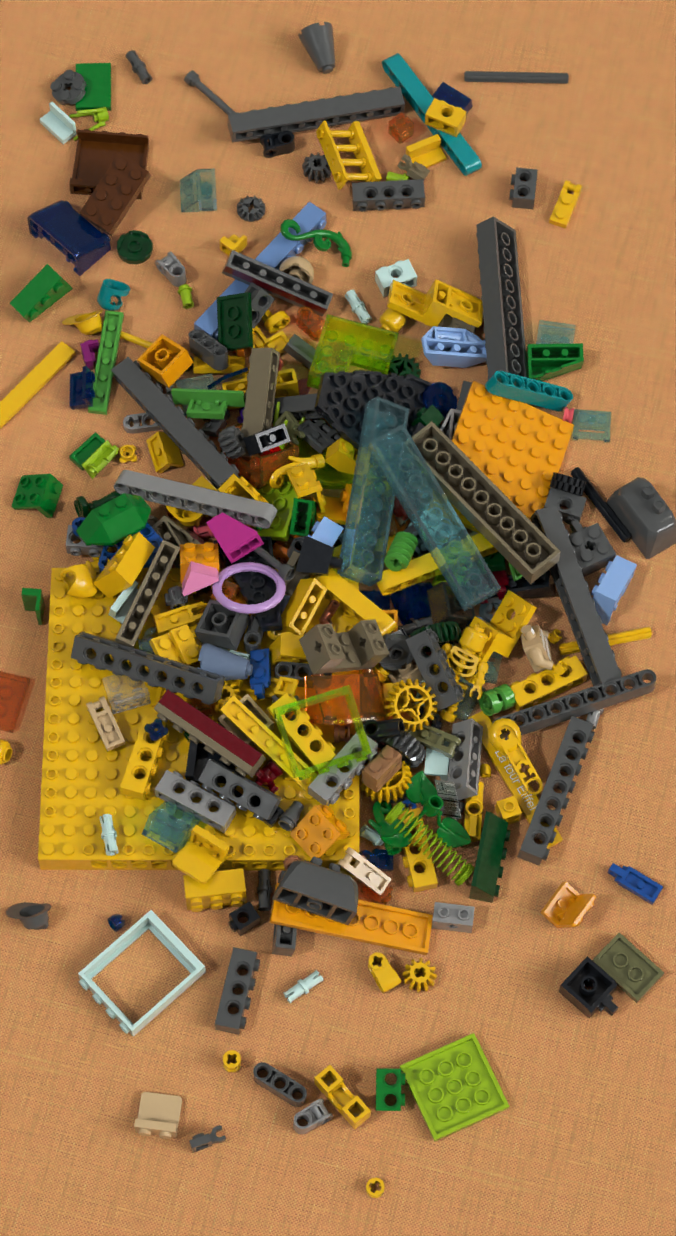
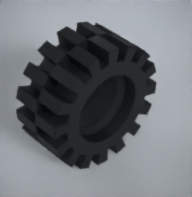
[549,472,586,496]

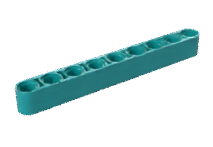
[382,53,482,176]

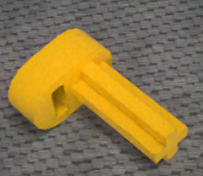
[262,310,290,334]

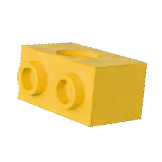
[425,98,467,137]

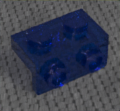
[69,366,95,410]

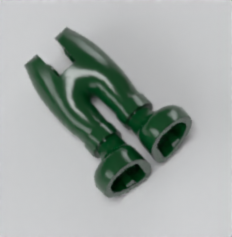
[74,490,122,518]

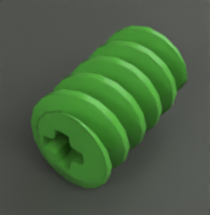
[384,531,418,571]

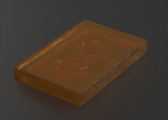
[0,671,30,733]

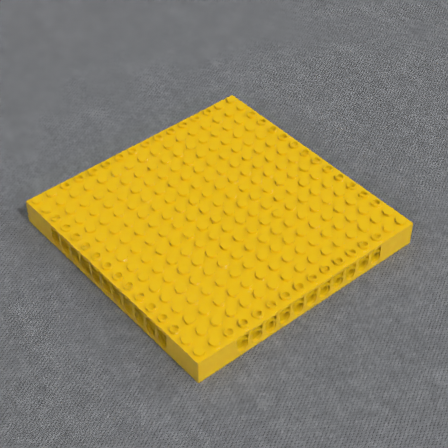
[38,568,359,871]

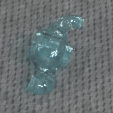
[138,626,156,654]

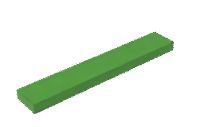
[88,310,124,415]

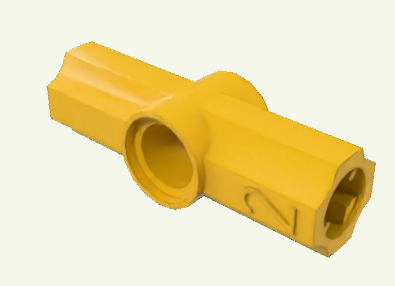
[464,781,484,842]

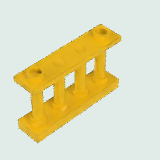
[316,121,382,190]

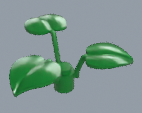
[380,771,471,848]

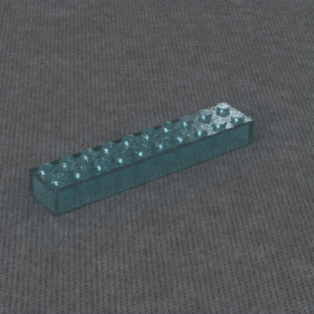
[337,397,410,586]
[368,424,501,611]

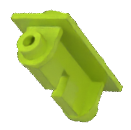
[82,440,119,479]

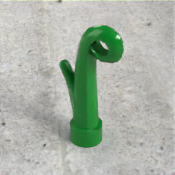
[368,800,403,856]

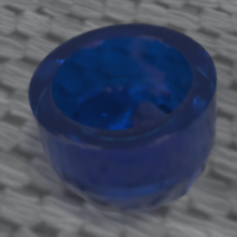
[107,914,125,932]

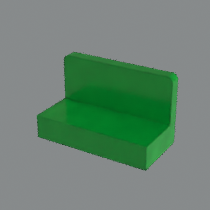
[21,588,45,625]

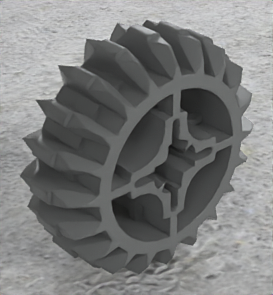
[376,732,426,768]

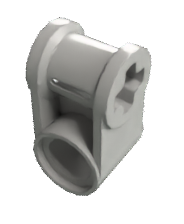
[155,251,187,287]
[293,1098,333,1134]

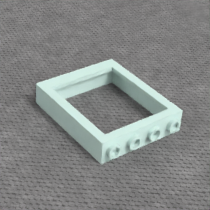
[78,910,206,1037]

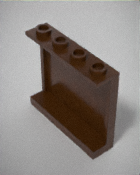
[69,129,149,200]

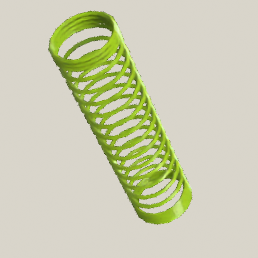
[384,801,475,886]

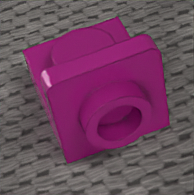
[80,339,99,371]

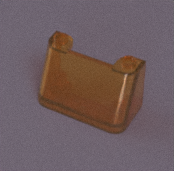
[305,669,389,725]

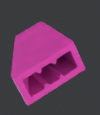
[206,512,264,564]

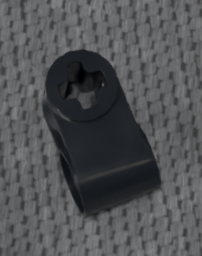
[260,131,295,158]

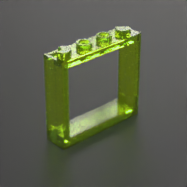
[272,685,372,781]

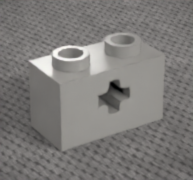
[432,902,475,933]

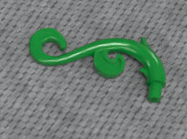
[280,219,352,267]

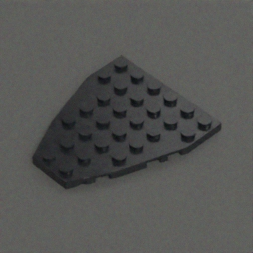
[314,370,443,483]

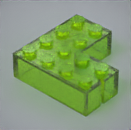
[307,314,399,389]

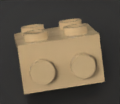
[134,1092,182,1139]

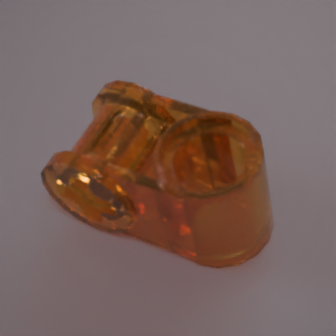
[296,306,330,341]

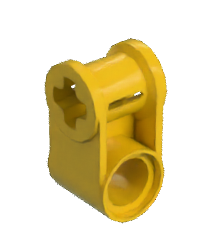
[368,952,401,994]

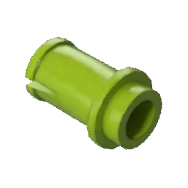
[386,171,410,181]
[178,284,194,309]

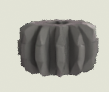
[302,152,331,184]
[218,426,247,459]

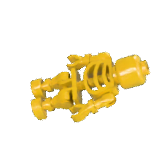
[423,624,489,723]

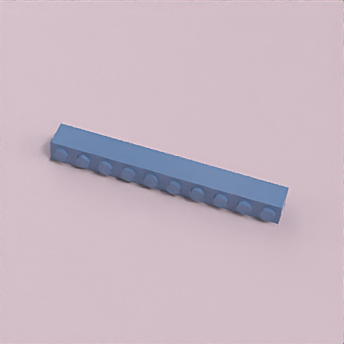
[194,201,327,340]

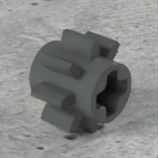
[164,586,188,610]

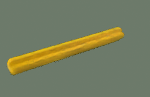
[558,627,652,655]

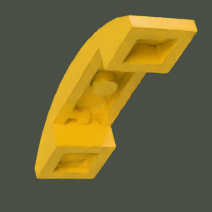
[224,676,299,699]

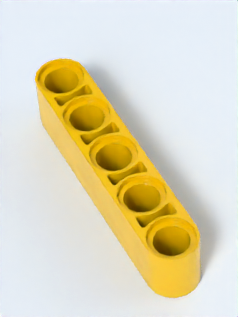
[316,568,397,636]

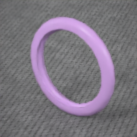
[212,562,286,614]

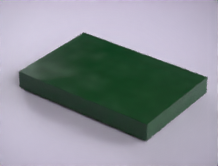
[217,292,253,352]

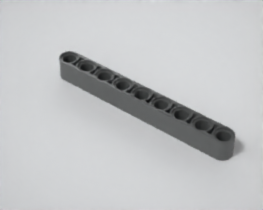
[493,669,656,740]

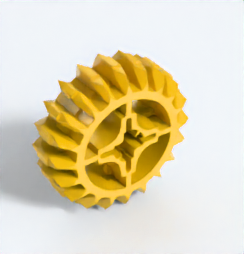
[384,679,437,732]
[359,760,412,804]

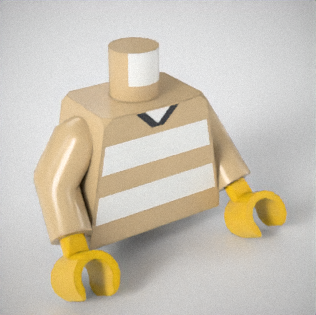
[521,625,567,675]

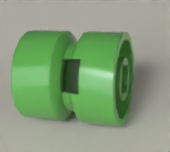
[479,684,515,716]

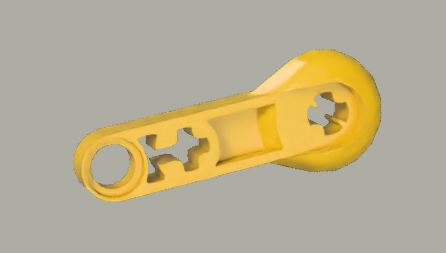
[488,718,543,795]

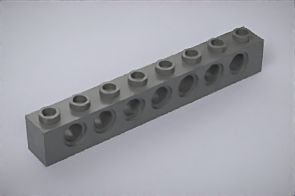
[71,632,225,704]
[517,716,595,866]

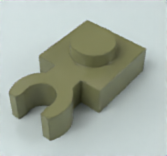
[275,411,305,445]

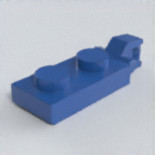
[250,648,271,700]
[608,863,663,905]

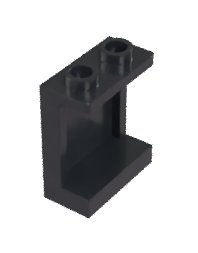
[185,740,238,786]

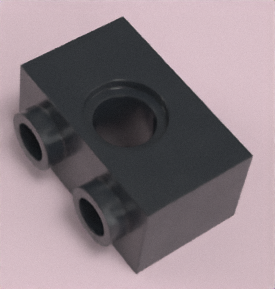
[243,423,291,456]

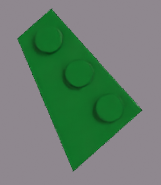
[10,264,73,323]
[526,343,584,381]

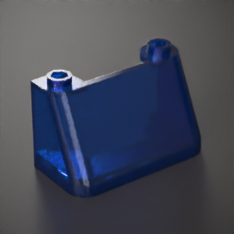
[27,200,111,276]

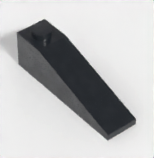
[476,570,555,600]

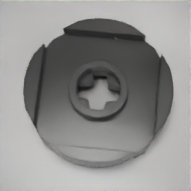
[50,70,87,105]
[379,634,413,670]

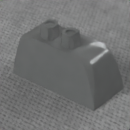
[606,477,676,559]
[272,857,358,925]

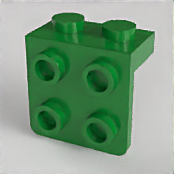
[12,474,63,518]

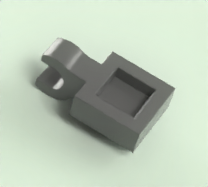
[189,1125,226,1153]

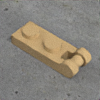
[86,696,125,752]
[337,847,392,896]

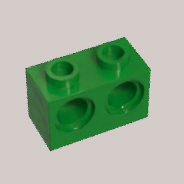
[376,1067,405,1111]

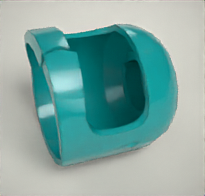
[97,279,130,311]

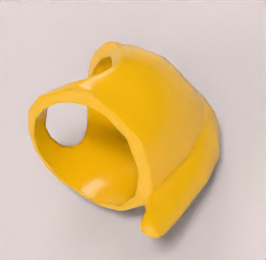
[59,560,99,598]

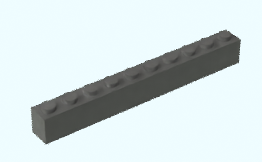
[227,87,405,143]
[111,357,240,489]
[530,506,622,686]

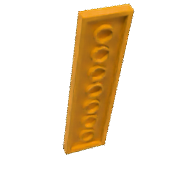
[270,883,433,955]

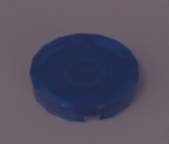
[423,382,457,418]

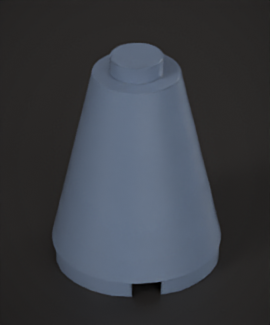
[197,643,253,681]

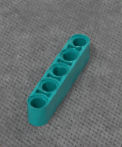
[485,370,573,411]

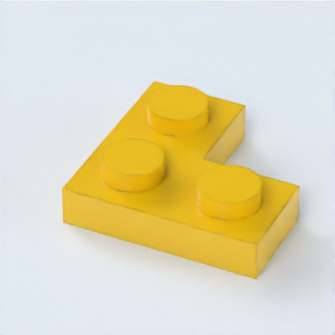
[249,326,289,354]

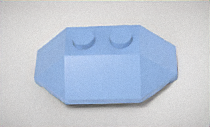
[421,326,487,368]

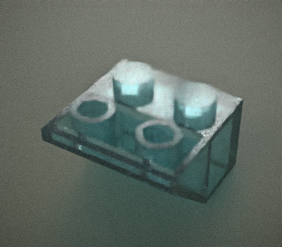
[180,168,217,213]
[142,801,200,853]

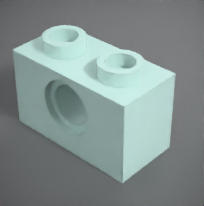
[375,259,417,298]

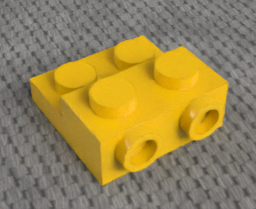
[149,624,202,676]

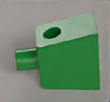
[290,498,317,536]

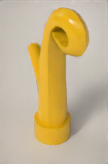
[269,453,325,489]

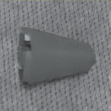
[298,22,335,74]

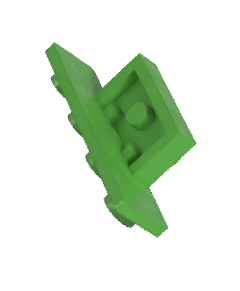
[171,388,246,419]

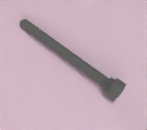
[184,70,236,115]
[253,547,296,582]

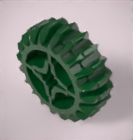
[410,621,462,652]

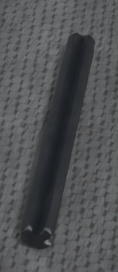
[571,467,632,543]

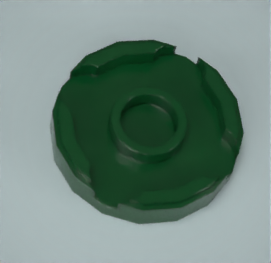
[117,230,153,264]

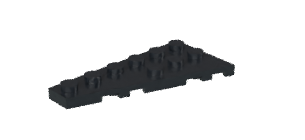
[214,536,282,632]

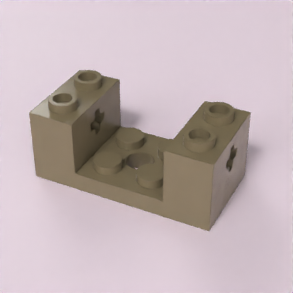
[299,619,390,675]

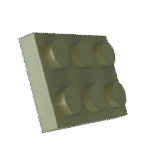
[592,933,664,1003]

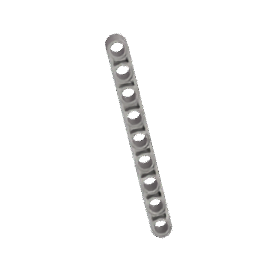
[114,470,277,529]

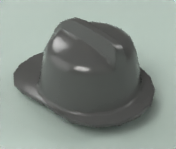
[6,902,51,930]

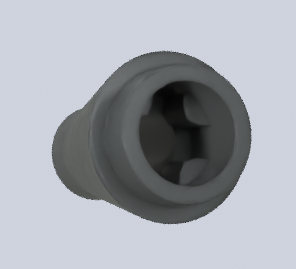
[278,801,304,831]

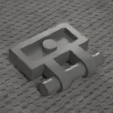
[297,418,341,454]

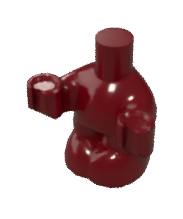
[254,759,284,793]

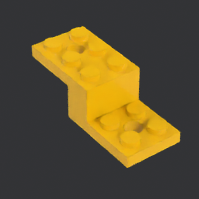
[387,279,483,328]
[451,590,537,684]

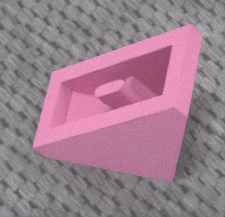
[182,561,219,596]

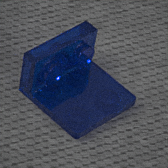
[390,582,445,625]

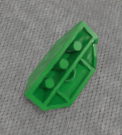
[76,493,151,546]

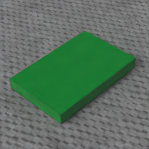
[76,63,111,111]

